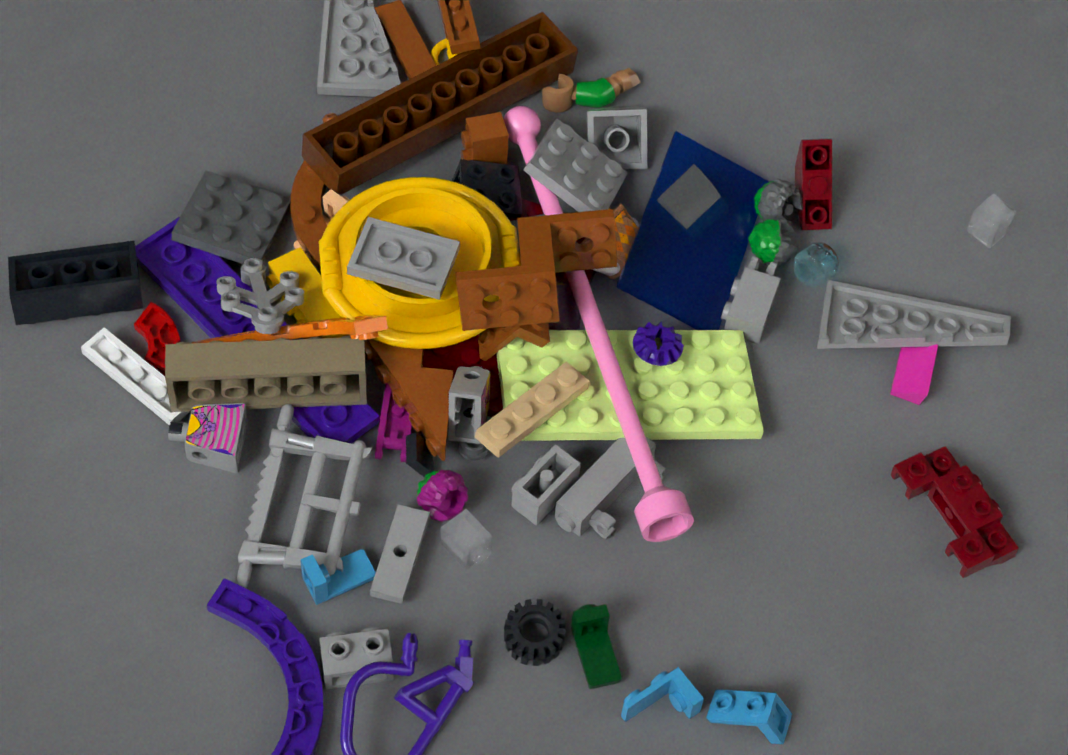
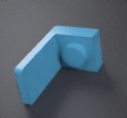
[300,549,376,605]
[621,667,704,722]
[706,689,792,744]

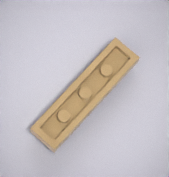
[475,361,590,458]

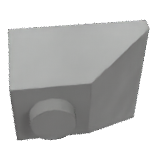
[587,105,648,169]

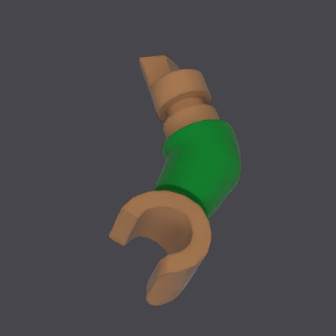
[542,68,641,113]

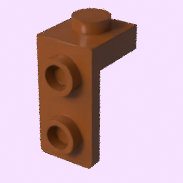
[478,323,550,361]

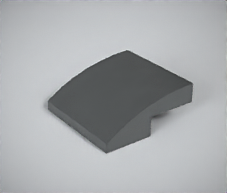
[655,164,730,250]

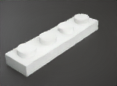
[81,327,190,425]

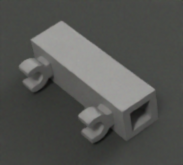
[555,437,665,539]

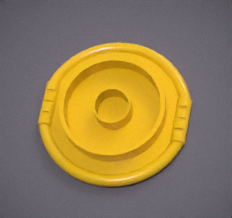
[319,177,521,349]

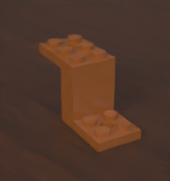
[456,209,618,331]

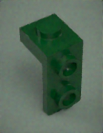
[571,604,622,689]

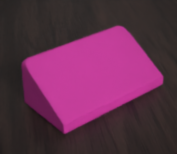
[890,344,938,405]

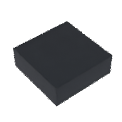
[406,433,434,477]

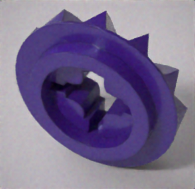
[633,322,684,366]

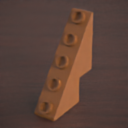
[364,339,453,461]

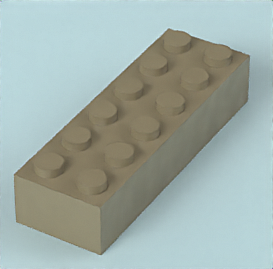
[165,336,367,412]

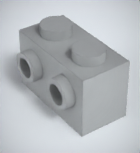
[511,444,581,526]
[319,627,394,690]

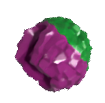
[417,469,469,522]

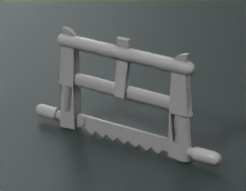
[235,404,373,589]

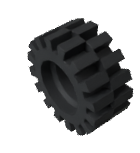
[504,599,566,666]

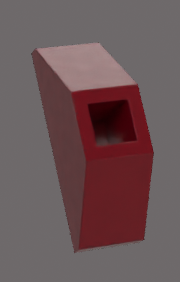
[795,138,832,230]

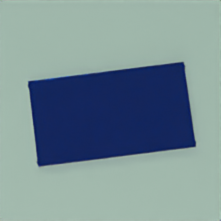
[616,131,769,330]

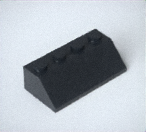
[8,240,143,325]

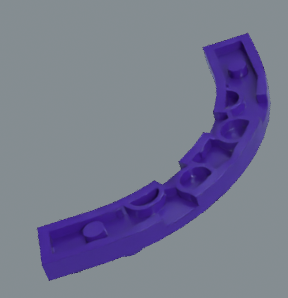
[207,578,324,755]

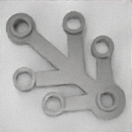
[217,258,304,334]

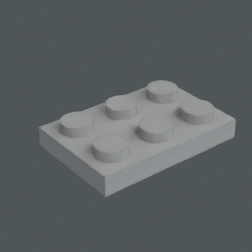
[347,217,460,300]

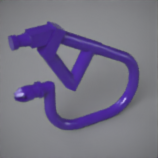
[340,633,474,755]

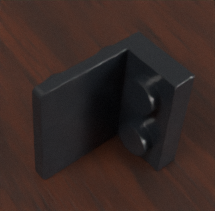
[452,159,523,218]

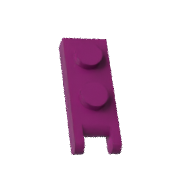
[375,383,413,462]

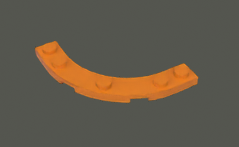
[191,315,388,343]

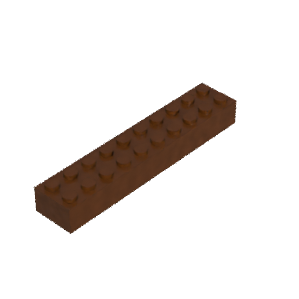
[301,11,578,195]

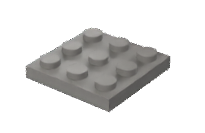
[524,119,628,212]

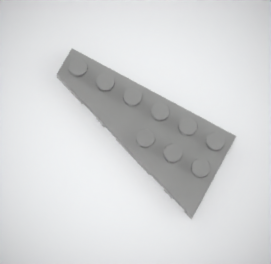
[317,0,401,97]
[817,280,1011,349]

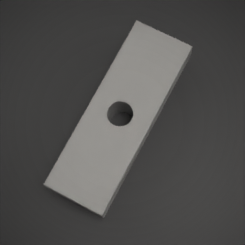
[370,504,430,604]

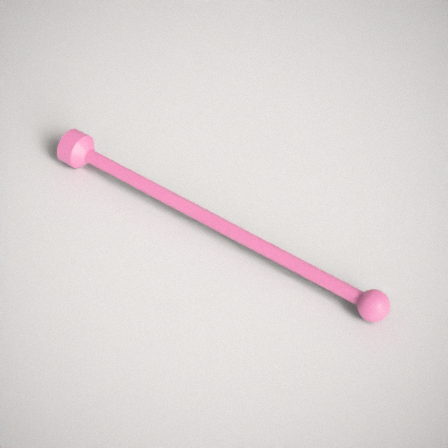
[503,106,694,542]

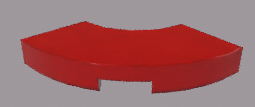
[134,301,181,376]

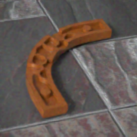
[290,160,327,270]

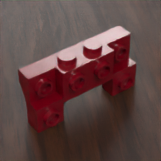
[891,446,1019,578]

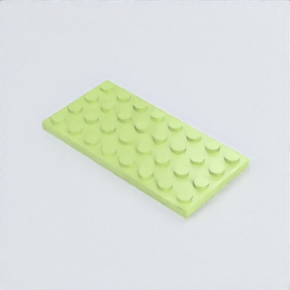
[496,330,764,441]

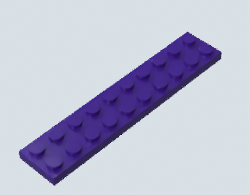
[135,217,380,459]

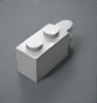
[721,256,781,344]

